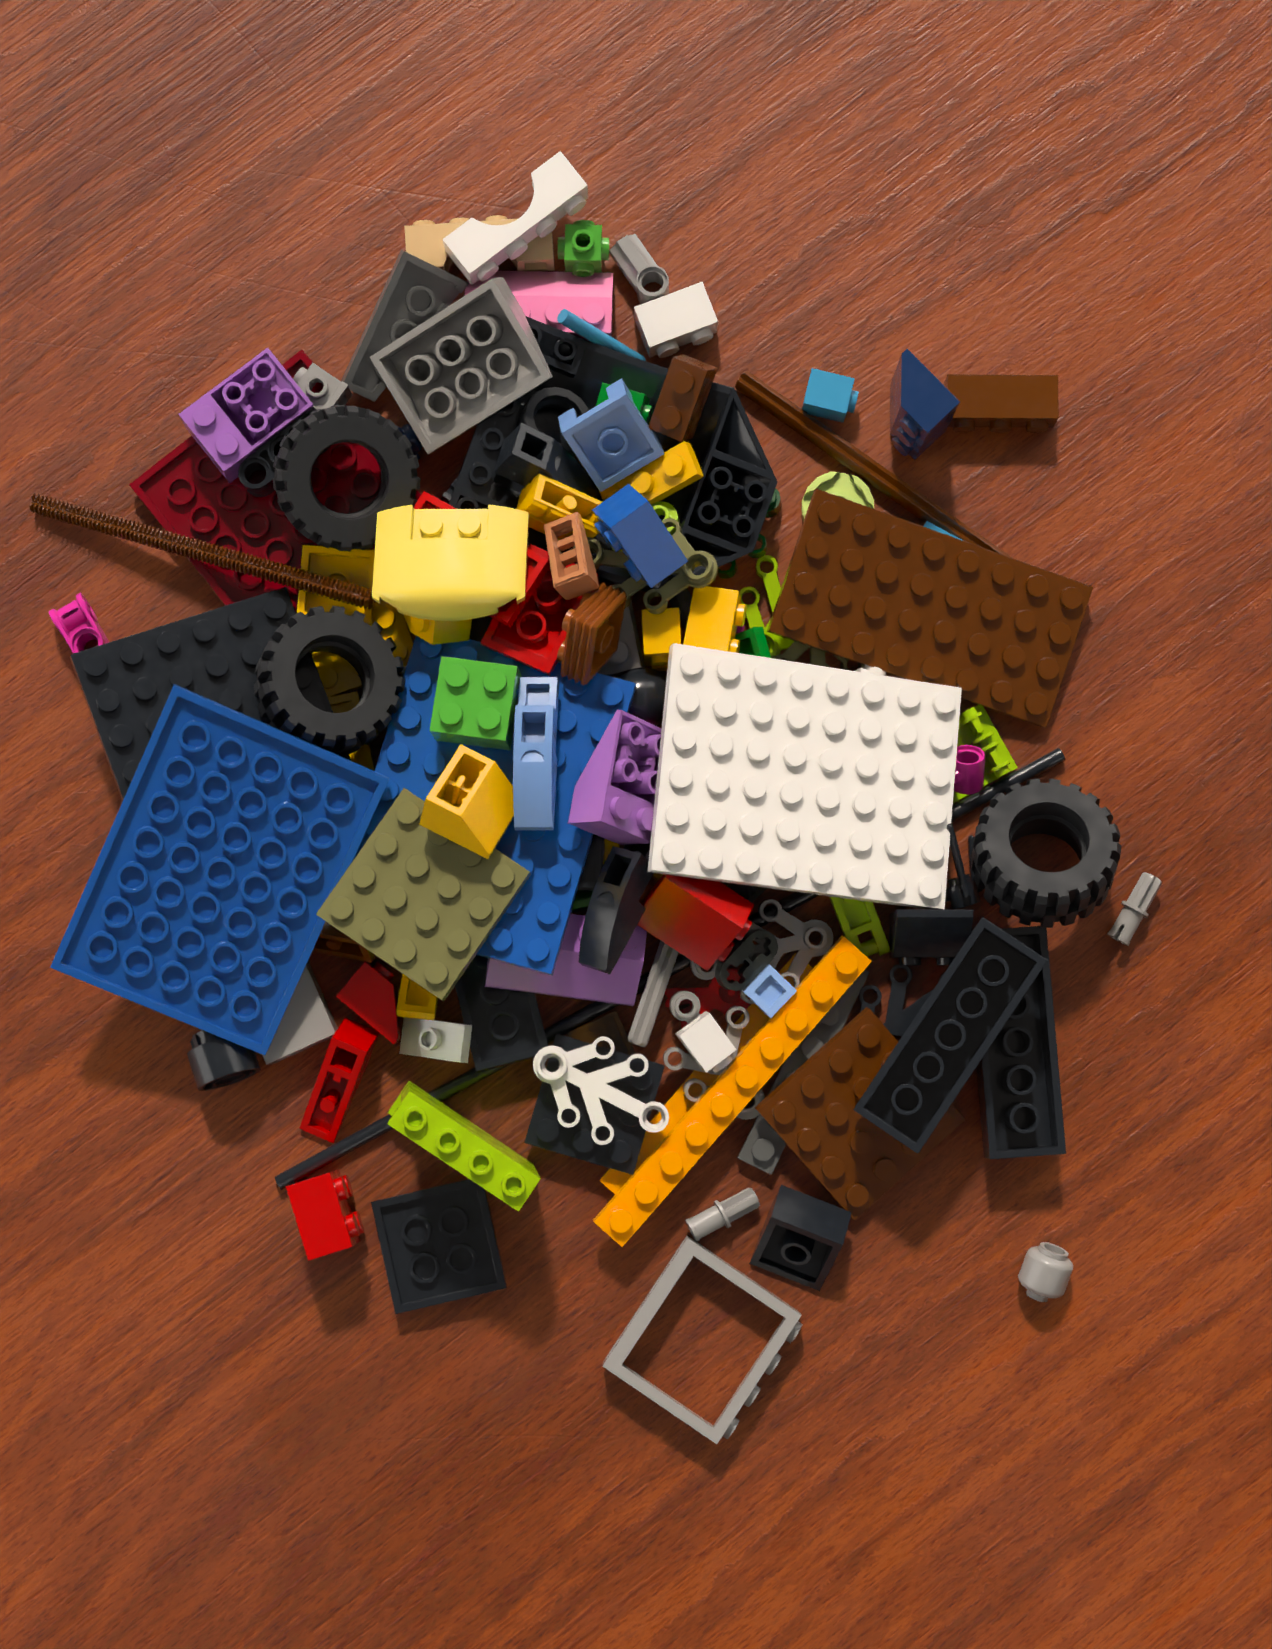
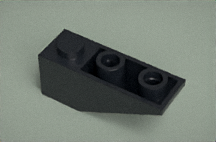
[494,423,601,500]

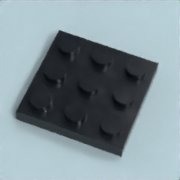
[524,1033,665,1175]
[371,1179,507,1314]

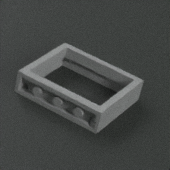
[602,1236,803,1444]

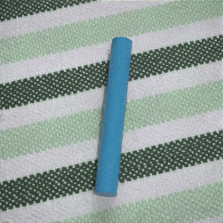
[557,309,646,361]

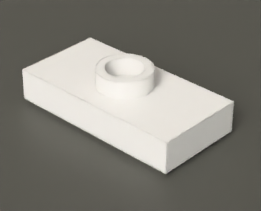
[399,1017,472,1063]

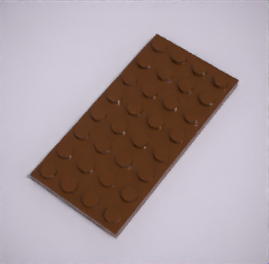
[767,489,1093,727]

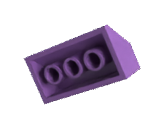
[485,914,647,1006]

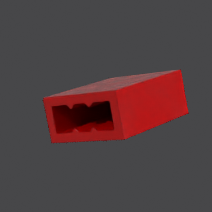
[637,874,754,971]

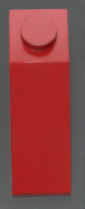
[299,1018,379,1143]

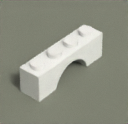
[442,151,588,285]

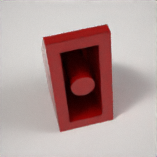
[336,961,402,1045]

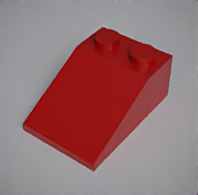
[481,544,600,676]

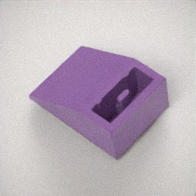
[179,348,314,483]
[568,710,661,845]

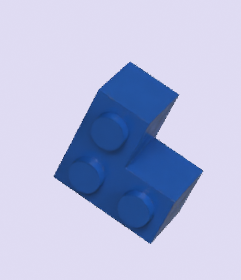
[592,484,688,588]

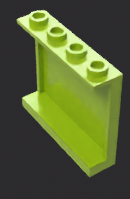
[387,1081,541,1212]

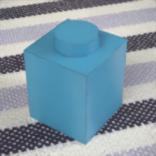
[802,368,859,423]

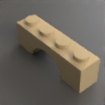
[404,215,555,272]

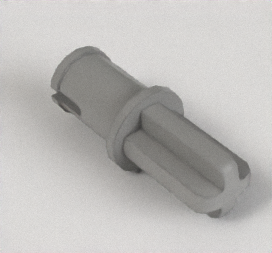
[1107,872,1162,946]
[685,1188,760,1242]

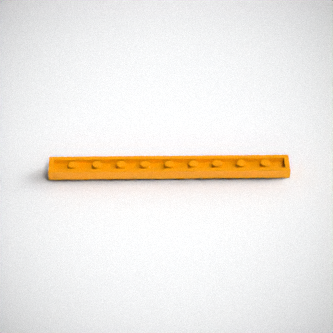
[593,936,872,1247]

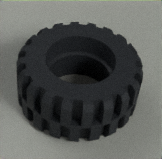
[273,405,421,552]
[254,606,405,755]
[971,778,1121,928]

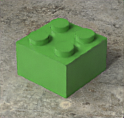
[429,656,522,750]

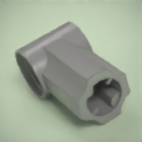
[609,234,669,304]

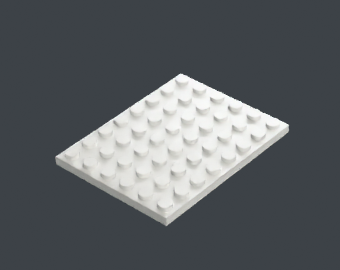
[648,643,962,910]

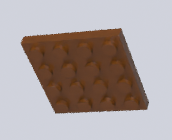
[755,1007,966,1221]

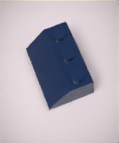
[890,349,960,460]

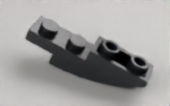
[578,844,654,974]

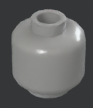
[1018,1242,1074,1302]

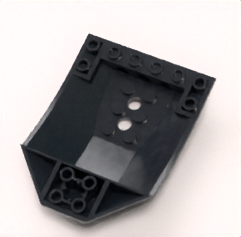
[449,316,778,592]

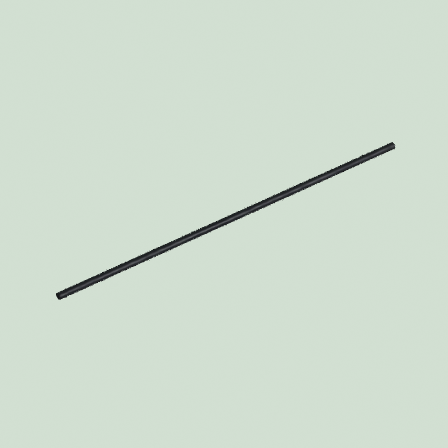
[275,748,1066,1190]

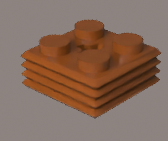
[557,583,627,686]

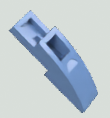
[513,677,559,830]

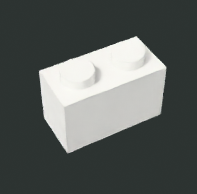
[634,282,718,358]

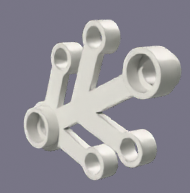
[533,1036,669,1145]

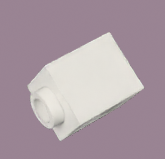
[675,1011,736,1073]

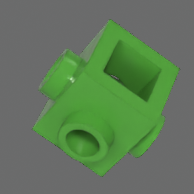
[558,220,609,277]

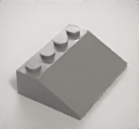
[370,277,553,454]

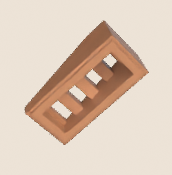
[544,512,599,600]

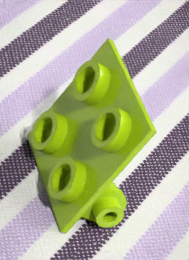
[953,705,1018,803]

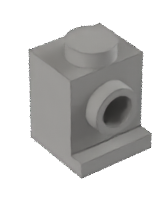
[293,363,352,411]

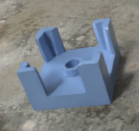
[558,378,664,492]

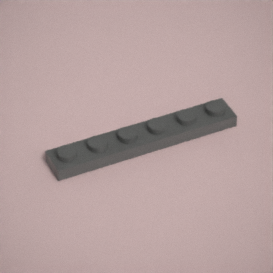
[737,970,869,1175]

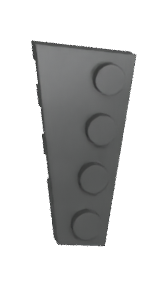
[341,250,469,402]

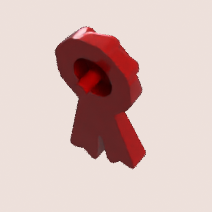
[665,968,751,1028]

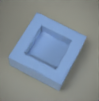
[742,964,797,1018]

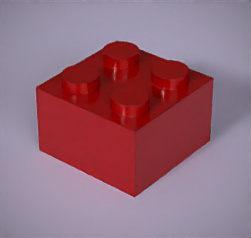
[286,1169,364,1261]

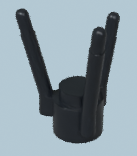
[945,824,982,910]

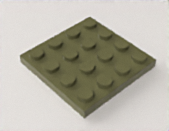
[316,788,531,1002]

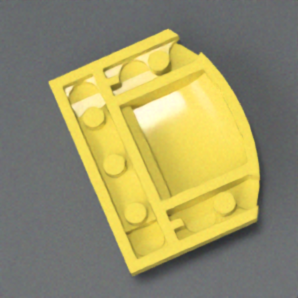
[372,505,529,621]

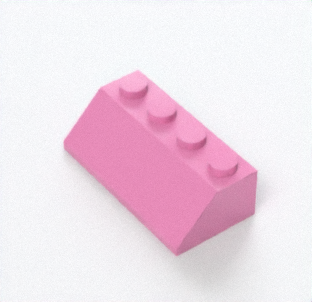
[465,271,613,341]

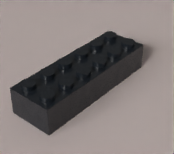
[853,917,1048,1154]
[976,926,1066,1159]

